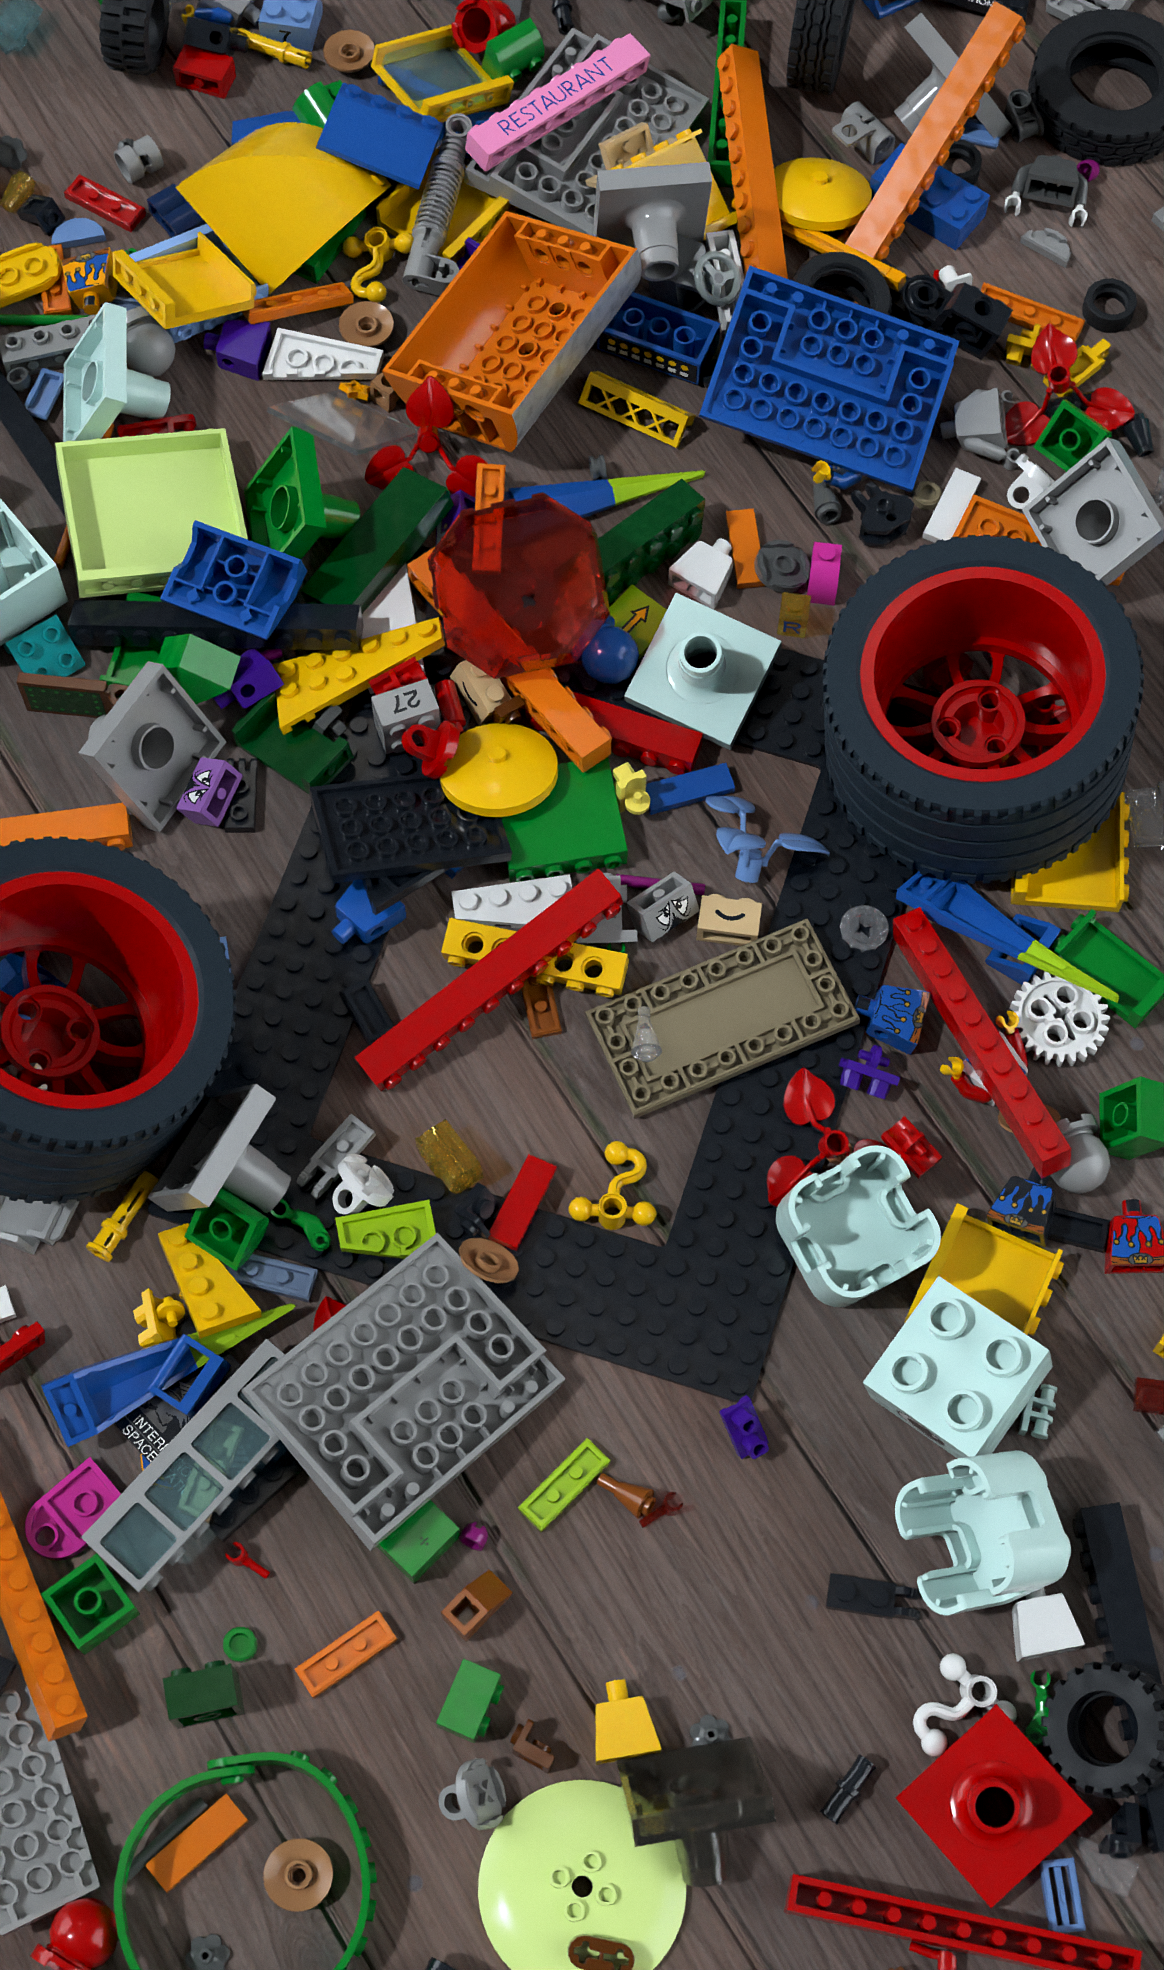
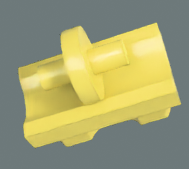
[613,762,651,815]

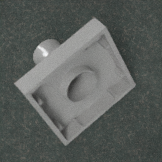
[894,13,1013,138]
[593,162,712,281]
[1022,437,1164,587]
[78,661,226,832]
[147,1084,291,1213]

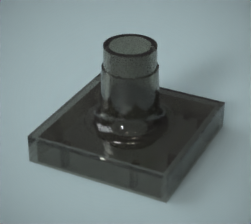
[616,1737,776,1887]

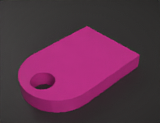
[25,1457,133,1561]

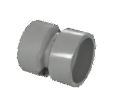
[114,135,164,184]

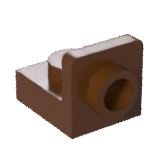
[492,695,532,729]
[510,1719,555,1774]

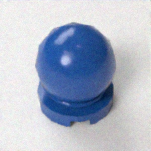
[564,609,639,684]

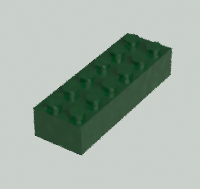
[553,478,705,625]

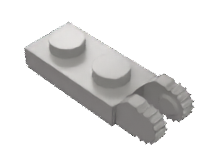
[296,1114,376,1199]

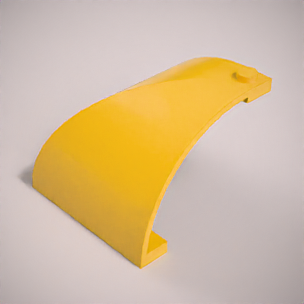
[176,122,391,295]

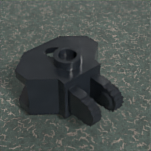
[850,481,914,547]

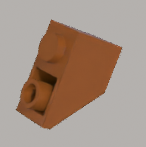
[441,1569,513,1642]

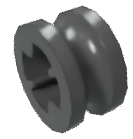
[589,454,607,480]

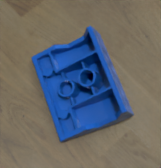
[316,82,444,190]
[160,520,307,640]

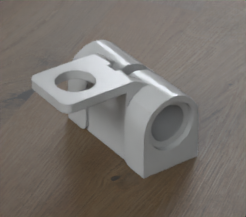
[832,101,895,165]

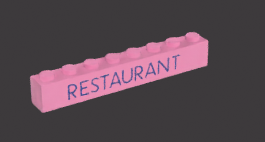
[465,33,651,172]

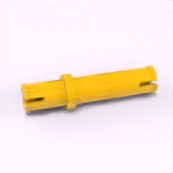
[238,28,312,69]

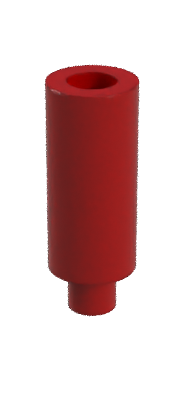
[434,679,466,734]

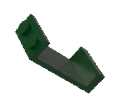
[231,692,354,794]

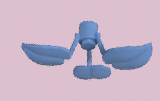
[705,796,830,883]

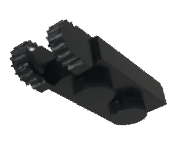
[825,1573,922,1620]

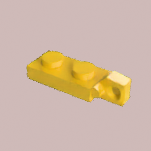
[1043,338,1111,397]

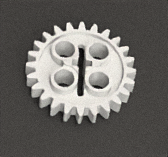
[1008,971,1110,1067]

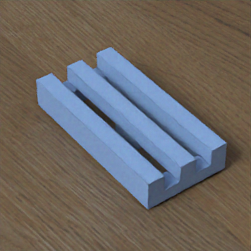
[1038,1858,1086,1933]

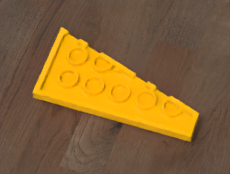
[273,617,445,735]

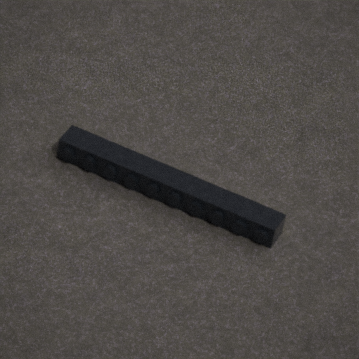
[68,600,364,650]
[1072,1502,1164,1855]

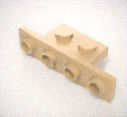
[585,122,677,188]

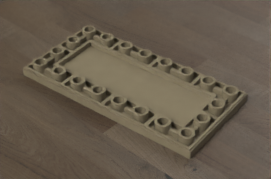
[585,918,860,1119]

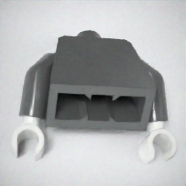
[1004,155,1088,228]

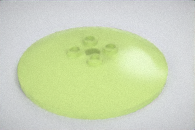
[478,1780,686,1970]

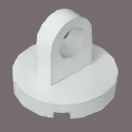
[1007,454,1055,509]
[332,1153,394,1215]

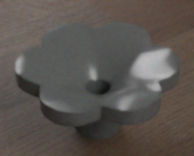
[0,135,28,170]
[689,1715,731,1759]
[185,1934,230,1970]

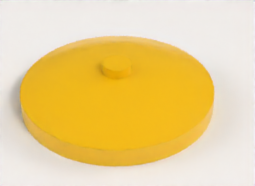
[774,158,872,231]
[440,723,558,817]

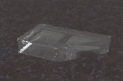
[1076,1836,1139,1898]

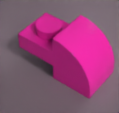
[806,542,842,606]

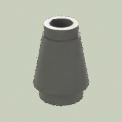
[813,482,842,524]

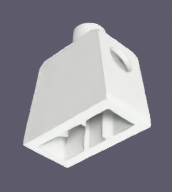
[668,538,733,610]
[1012,1587,1085,1662]

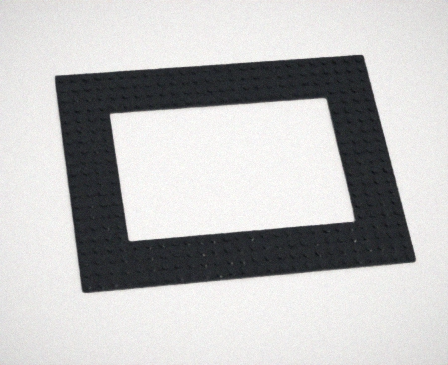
[148,546,954,1403]

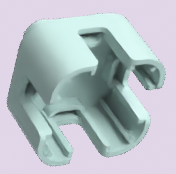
[776,1145,941,1307]
[895,1450,1071,1615]

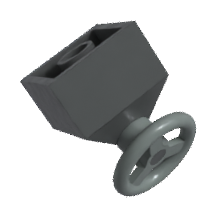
[648,234,741,313]

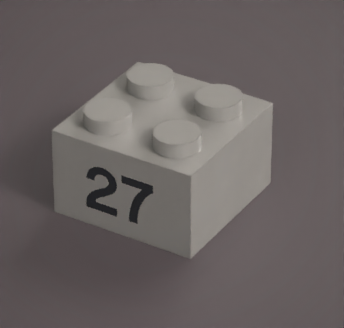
[371,679,441,755]

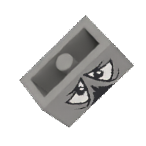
[626,871,700,942]

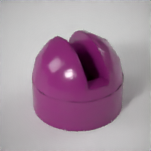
[1077,159,1100,182]
[459,1522,488,1551]

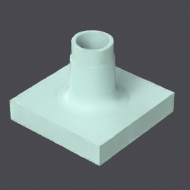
[63,302,171,442]
[624,593,782,750]

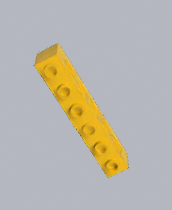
[441,918,629,998]

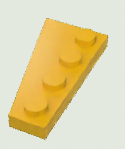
[158,1223,262,1339]

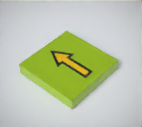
[607,584,667,660]

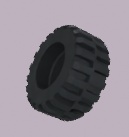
[99,0,170,76]
[1041,1661,1164,1798]

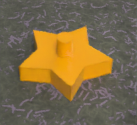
[339,379,370,401]

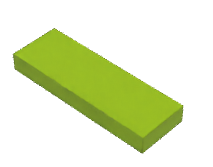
[518,1438,611,1533]

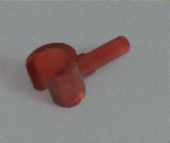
[639,1492,683,1528]

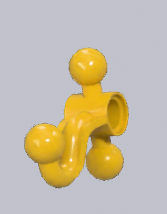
[342,227,414,303]
[568,1141,657,1230]

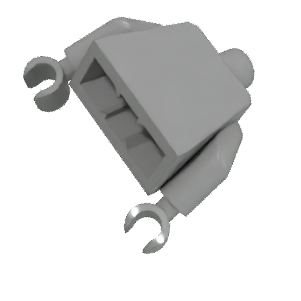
[940,388,1020,470]

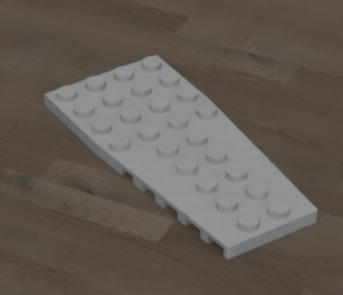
[0,1616,101,1937]

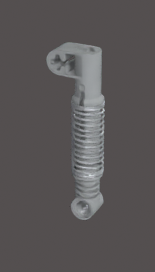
[402,113,472,296]

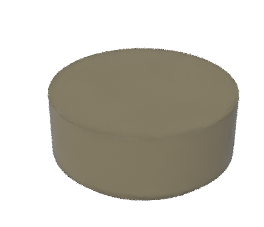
[912,481,942,510]

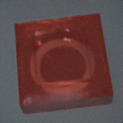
[1133,1377,1164,1415]

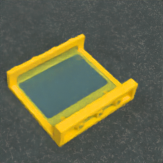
[371,24,514,122]

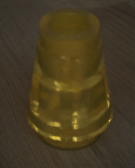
[0,171,36,213]

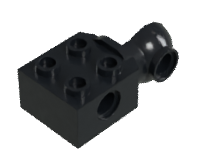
[902,275,1013,360]

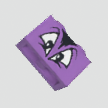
[176,757,243,827]

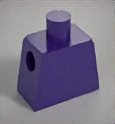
[204,320,272,381]
[212,649,284,710]

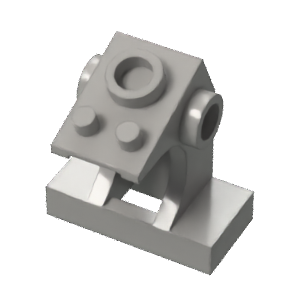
[576,873,638,944]

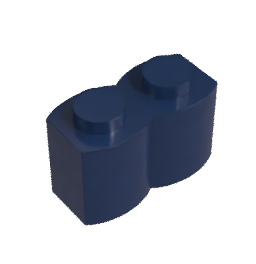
[147,183,205,238]

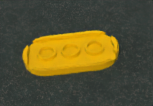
[0,242,62,308]

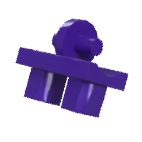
[838,1045,900,1100]
[719,1395,769,1459]

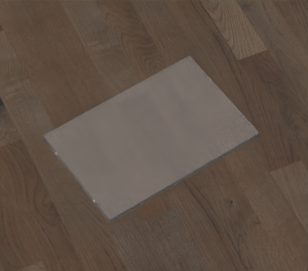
[267,390,418,456]

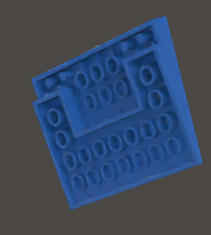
[698,265,960,492]

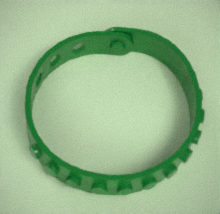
[114,1750,377,1970]

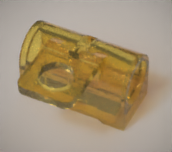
[414,1119,484,1194]

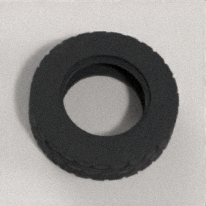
[786,0,856,95]
[1027,9,1164,166]

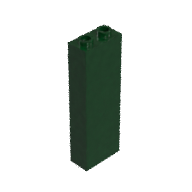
[301,467,454,614]

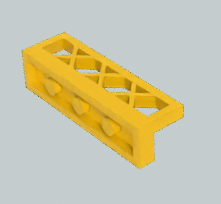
[578,371,696,448]

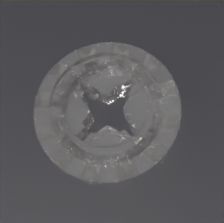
[840,905,889,952]

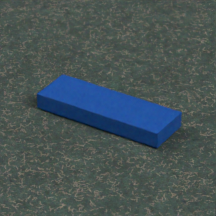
[646,763,735,815]

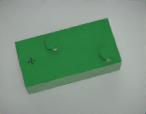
[321,1491,460,1584]

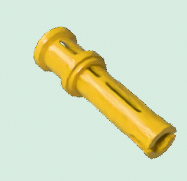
[86,1171,158,1262]

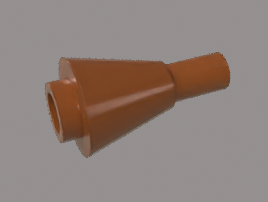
[597,1473,656,1519]

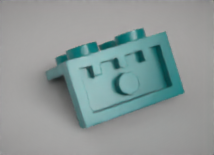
[2,615,85,677]

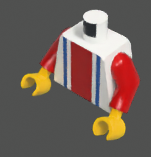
[940,1010,1028,1106]

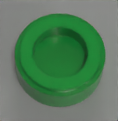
[223,1627,258,1663]

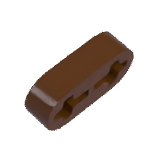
[568,1934,634,1970]

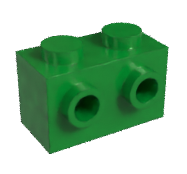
[436,1658,505,1744]

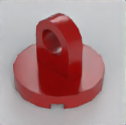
[401,720,460,780]

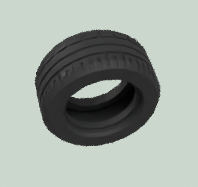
[792,252,892,316]

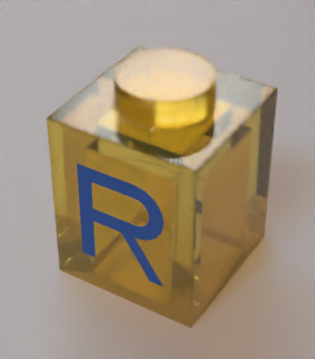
[777,592,811,638]

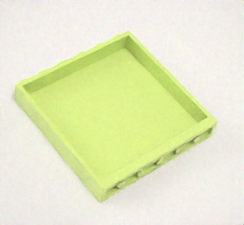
[55,428,248,598]

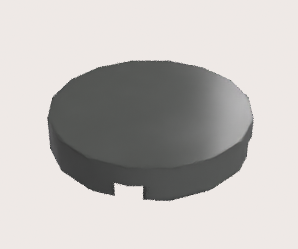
[754,539,811,593]

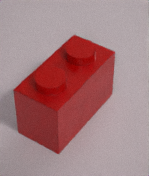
[173,44,236,99]

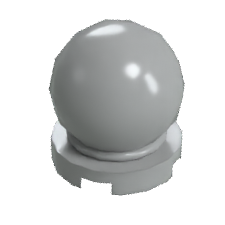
[126,306,176,377]
[1050,1114,1111,1194]

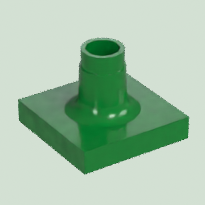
[244,426,360,559]

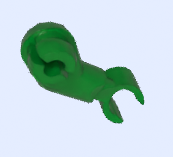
[271,1199,331,1251]
[1024,1670,1051,1747]

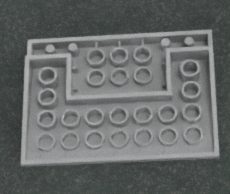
[463,28,709,236]
[242,1233,566,1551]

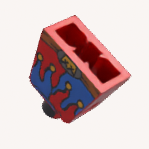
[1104,1199,1164,1274]

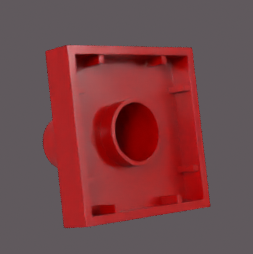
[896,1704,1094,1908]

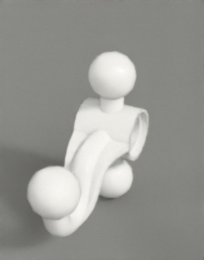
[913,1653,1017,1757]

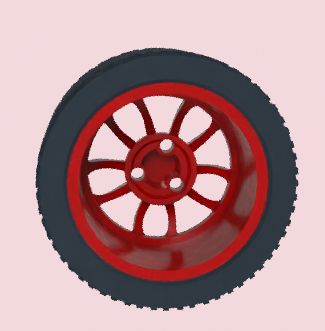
[823,535,1144,884]
[0,836,237,1204]

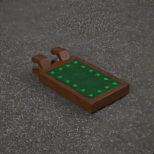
[16,672,129,718]

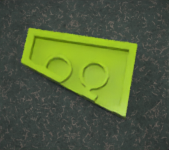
[335,1200,436,1259]

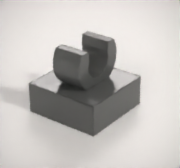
[312,705,347,740]

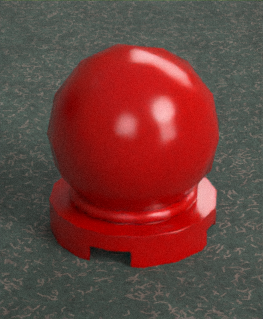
[451,0,517,54]
[30,1897,119,1970]

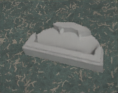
[1020,228,1071,268]

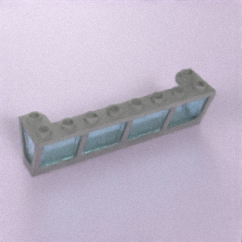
[81,1339,285,1593]

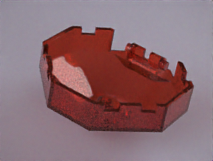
[427,492,610,679]

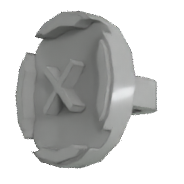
[438,1758,506,1830]

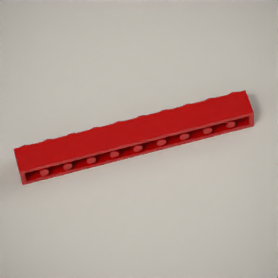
[354,868,623,1091]
[893,907,1071,1179]
[784,1874,1142,1970]

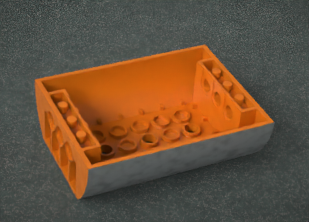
[382,211,642,453]

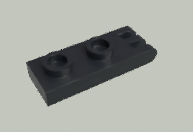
[224,758,258,833]

